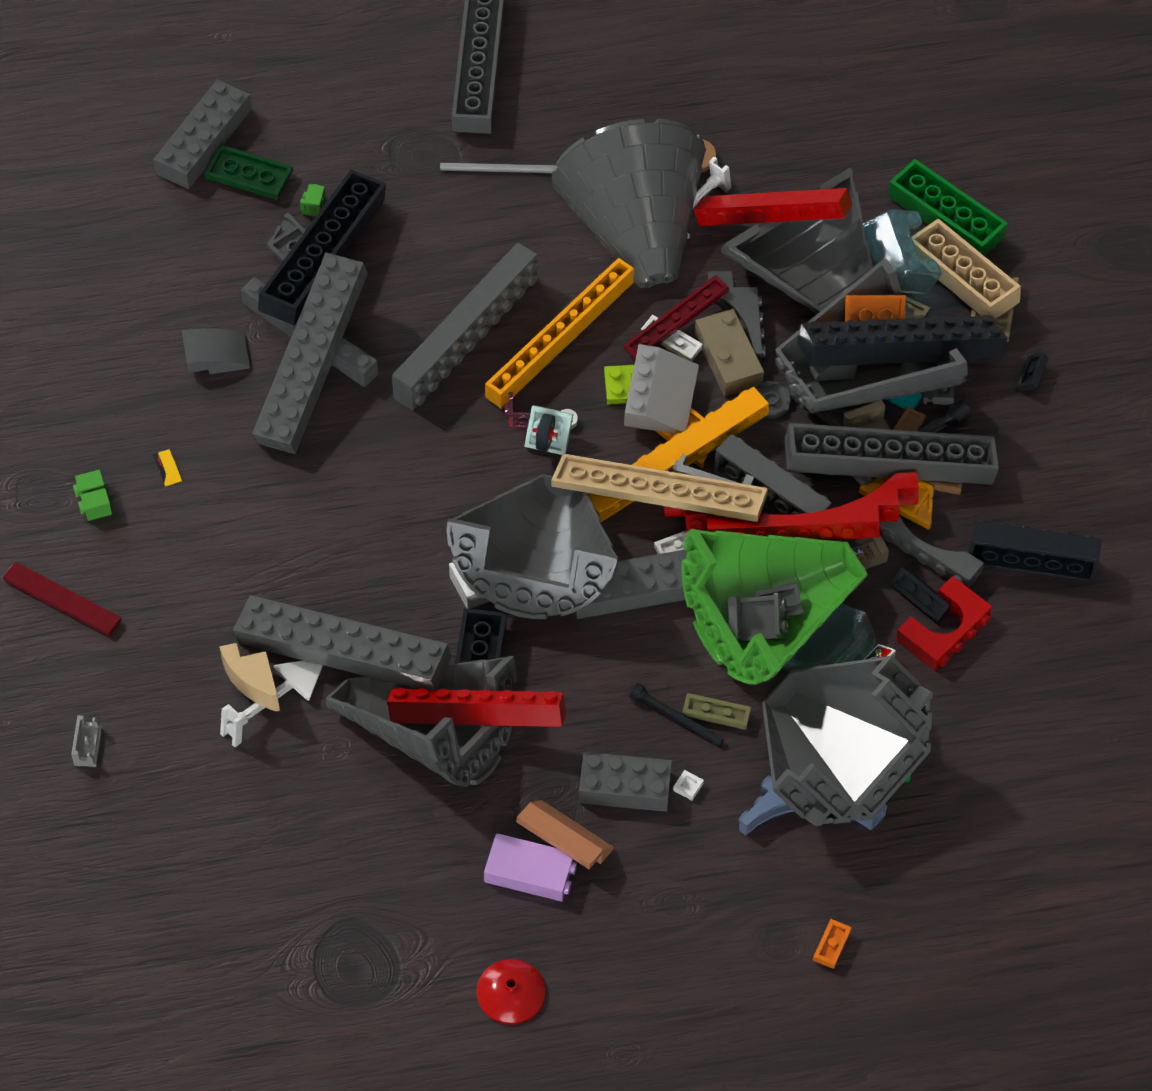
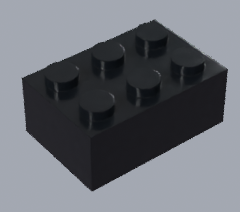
[455,608,507,664]

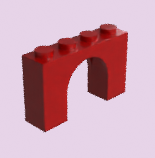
[895,576,992,671]

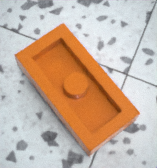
[813,919,852,969]

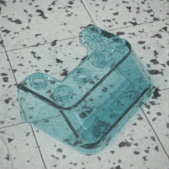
[863,209,942,294]

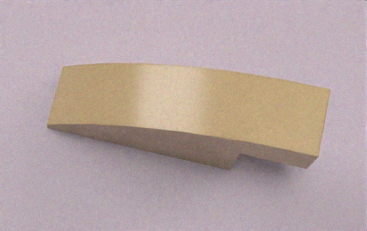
[220,643,280,711]

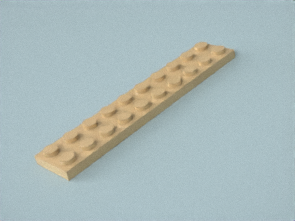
[551,454,768,522]

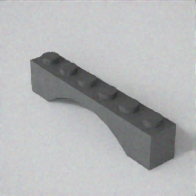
[880,516,984,588]

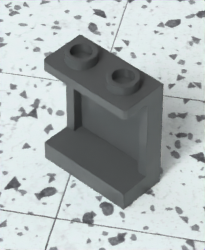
[728,593,788,643]

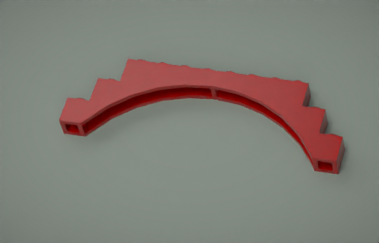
[664,472,919,540]

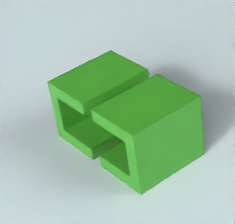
[73,470,112,521]

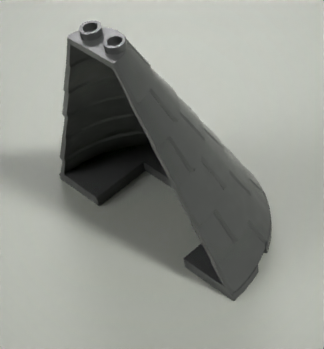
[551,119,706,288]
[721,167,873,314]
[447,474,618,619]
[326,656,517,787]

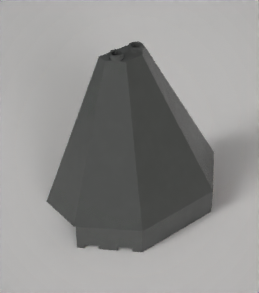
[762,656,933,826]

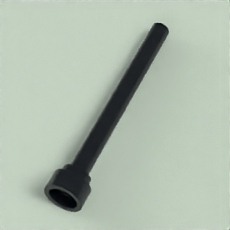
[629,683,724,746]

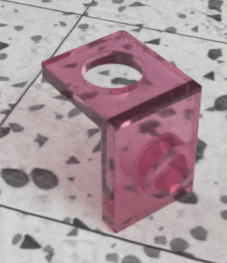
[505,392,530,427]

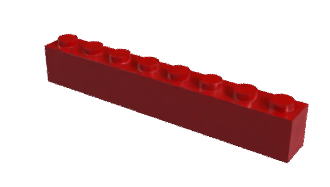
[694,188,852,226]
[387,688,566,727]

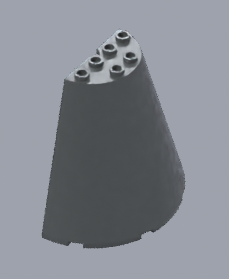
[775,258,968,413]

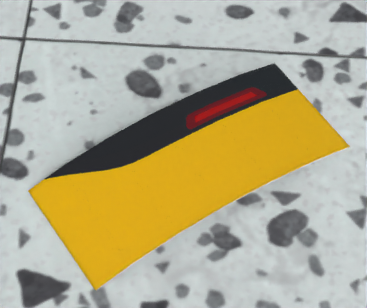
[153,449,182,487]

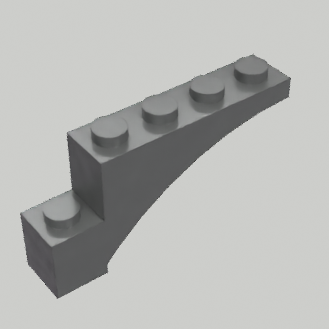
[707,271,765,365]

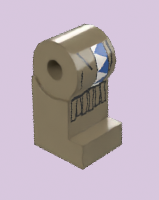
[852,535,889,569]

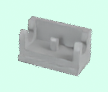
[71,715,102,767]

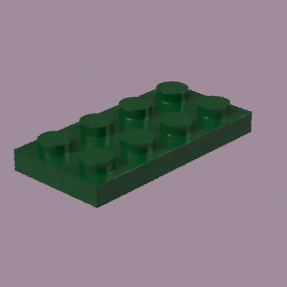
[204,145,293,200]

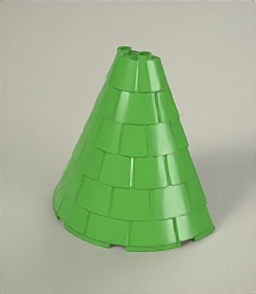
[681,529,868,684]

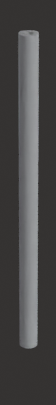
[440,163,557,173]

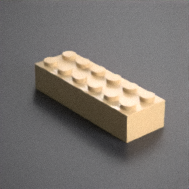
[908,219,1021,319]

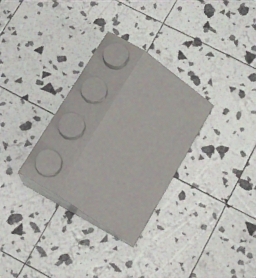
[624,344,699,434]

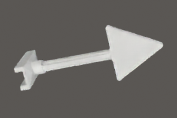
[687,157,731,239]
[220,661,323,747]

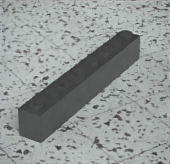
[241,277,378,388]

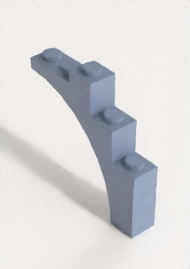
[739,775,887,836]

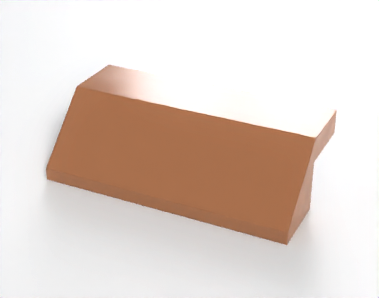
[516,800,614,869]

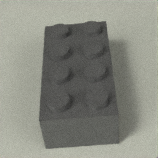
[579,752,672,812]

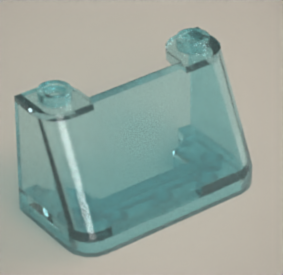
[783,603,876,672]

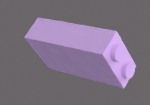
[484,833,577,902]

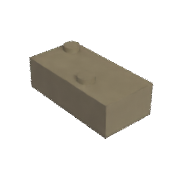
[695,309,764,397]

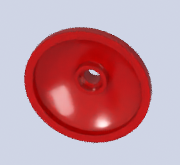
[477,959,546,1025]

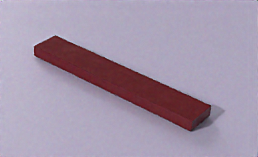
[623,275,729,360]
[3,562,122,637]

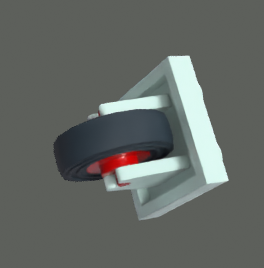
[524,405,574,455]

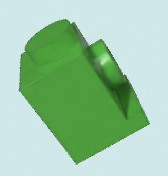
[300,184,326,216]

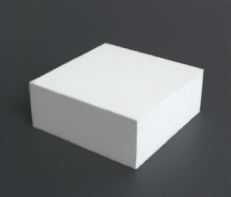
[673,770,704,801]

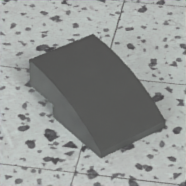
[182,328,250,374]

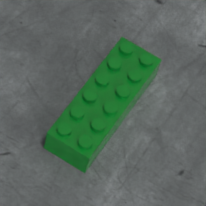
[888,159,1008,256]

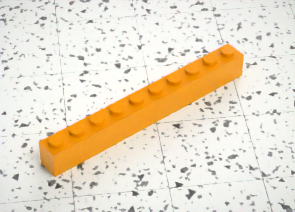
[485,258,634,408]
[587,387,769,523]

